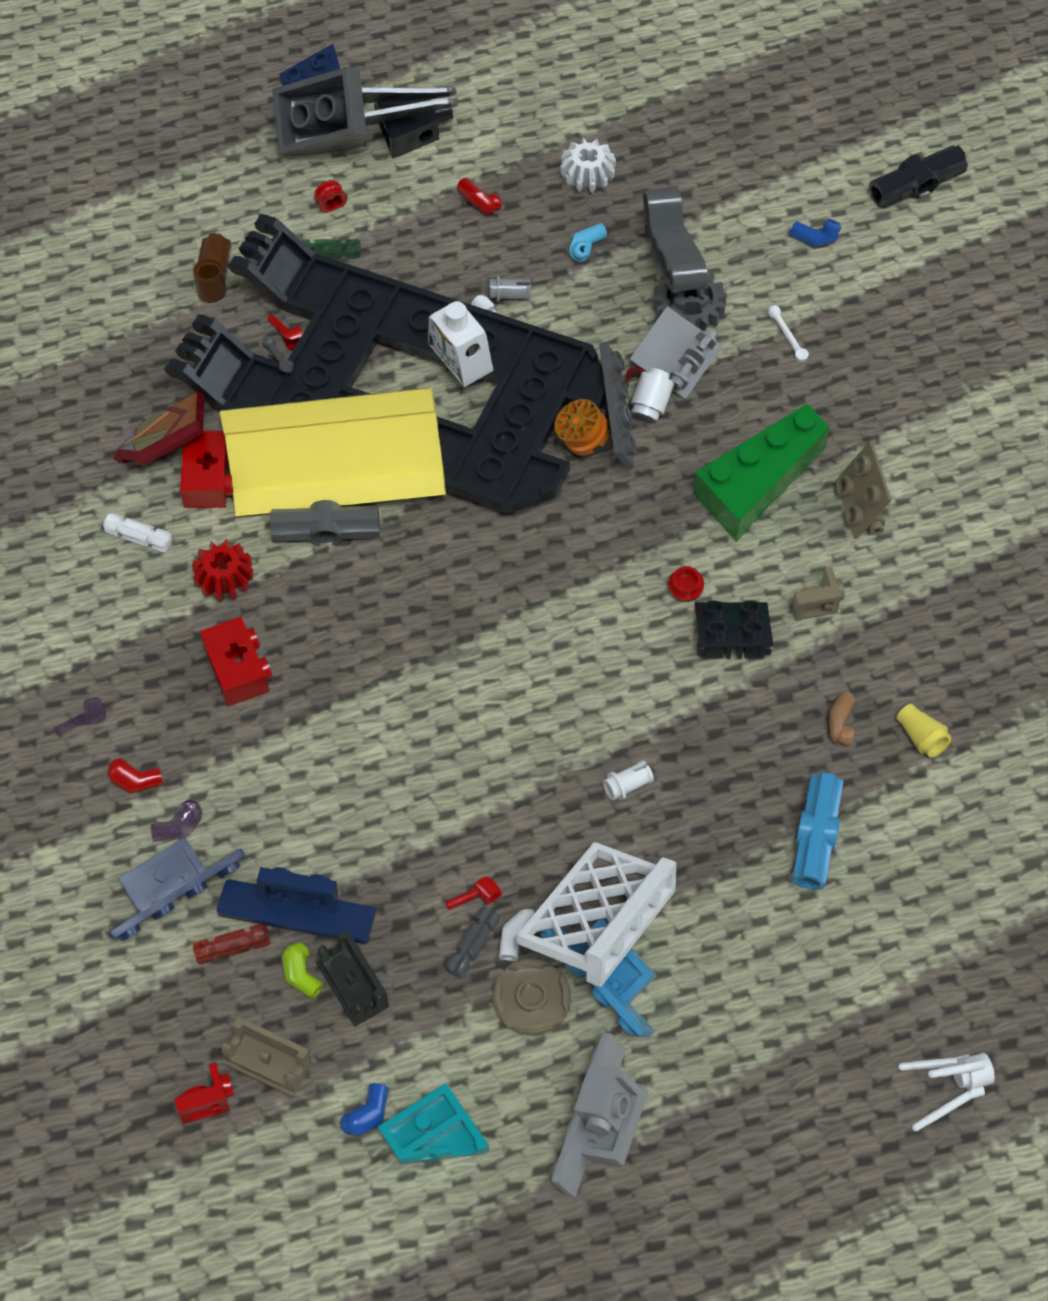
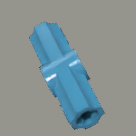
[792,772,844,890]

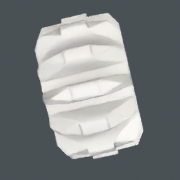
[560,137,616,195]

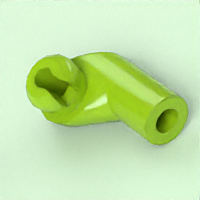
[282,943,324,1000]

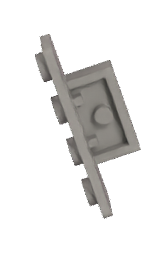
[552,1032,649,1197]

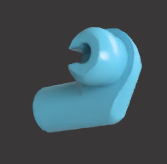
[569,223,607,262]

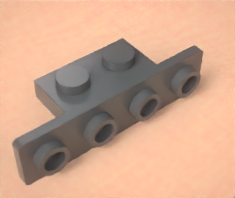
[592,341,637,470]

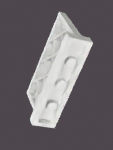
[517,842,676,987]

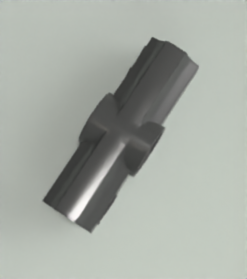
[270,500,380,546]

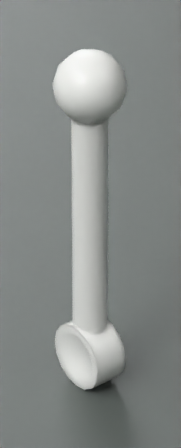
[768,305,809,362]

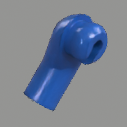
[789,219,841,247]
[340,1083,389,1136]

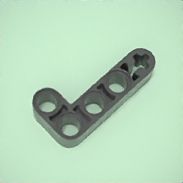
[643,186,708,293]

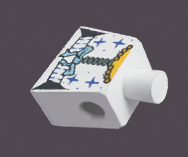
[428,301,493,387]

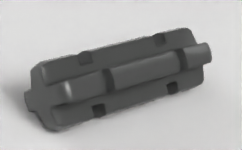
[446,906,499,978]

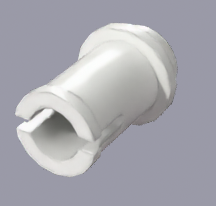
[603,760,654,801]

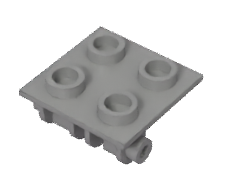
[629,306,722,399]

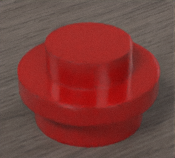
[668,566,704,602]

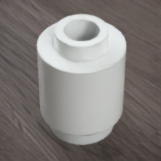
[631,368,674,422]

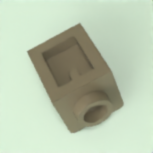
[792,567,845,621]

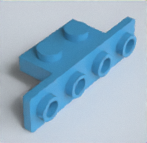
[540,918,657,1038]

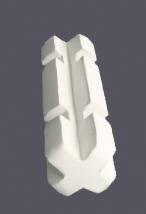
[103,513,172,552]

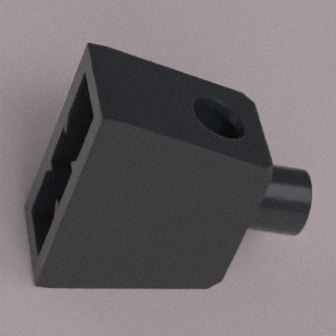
[374,87,454,159]

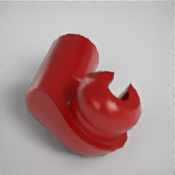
[457,178,502,215]
[108,758,164,793]

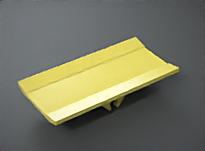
[220,387,446,516]

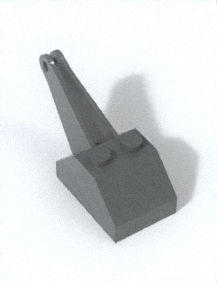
[272,67,458,156]

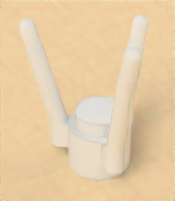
[898,1053,995,1131]

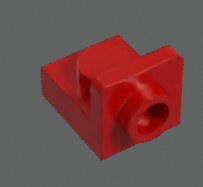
[174,1062,234,1125]

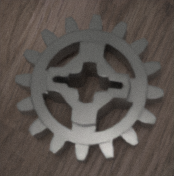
[653,273,727,331]

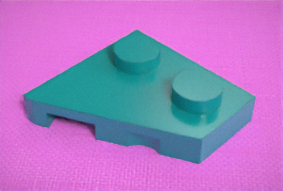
[378,1083,490,1165]

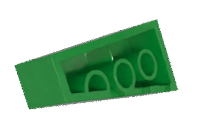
[693,403,830,542]

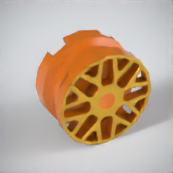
[555,399,611,456]

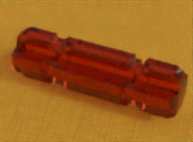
[193,924,270,964]

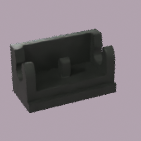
[316,929,389,1027]

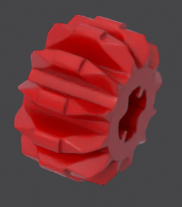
[192,539,254,602]

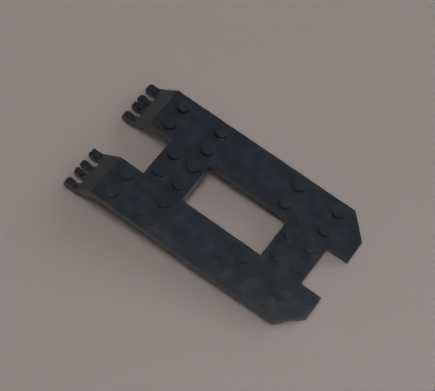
[164,214,607,514]

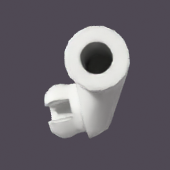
[498,909,539,961]

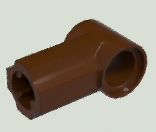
[193,233,232,303]

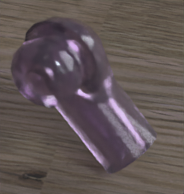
[151,799,202,842]

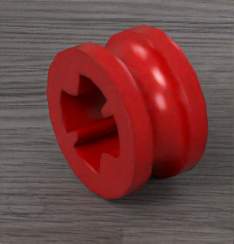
[314,180,347,213]

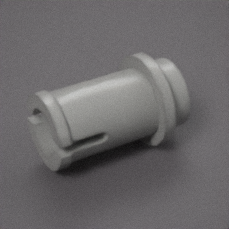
[488,276,531,302]

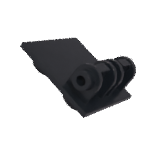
[695,600,773,659]

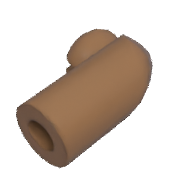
[829,691,856,747]

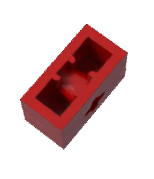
[180,431,233,508]
[200,616,273,707]

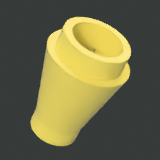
[897,704,951,758]

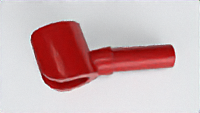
[267,315,303,350]
[445,877,502,910]

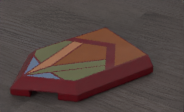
[113,392,205,465]

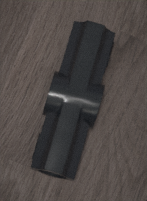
[868,145,968,208]

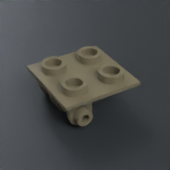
[836,441,892,539]

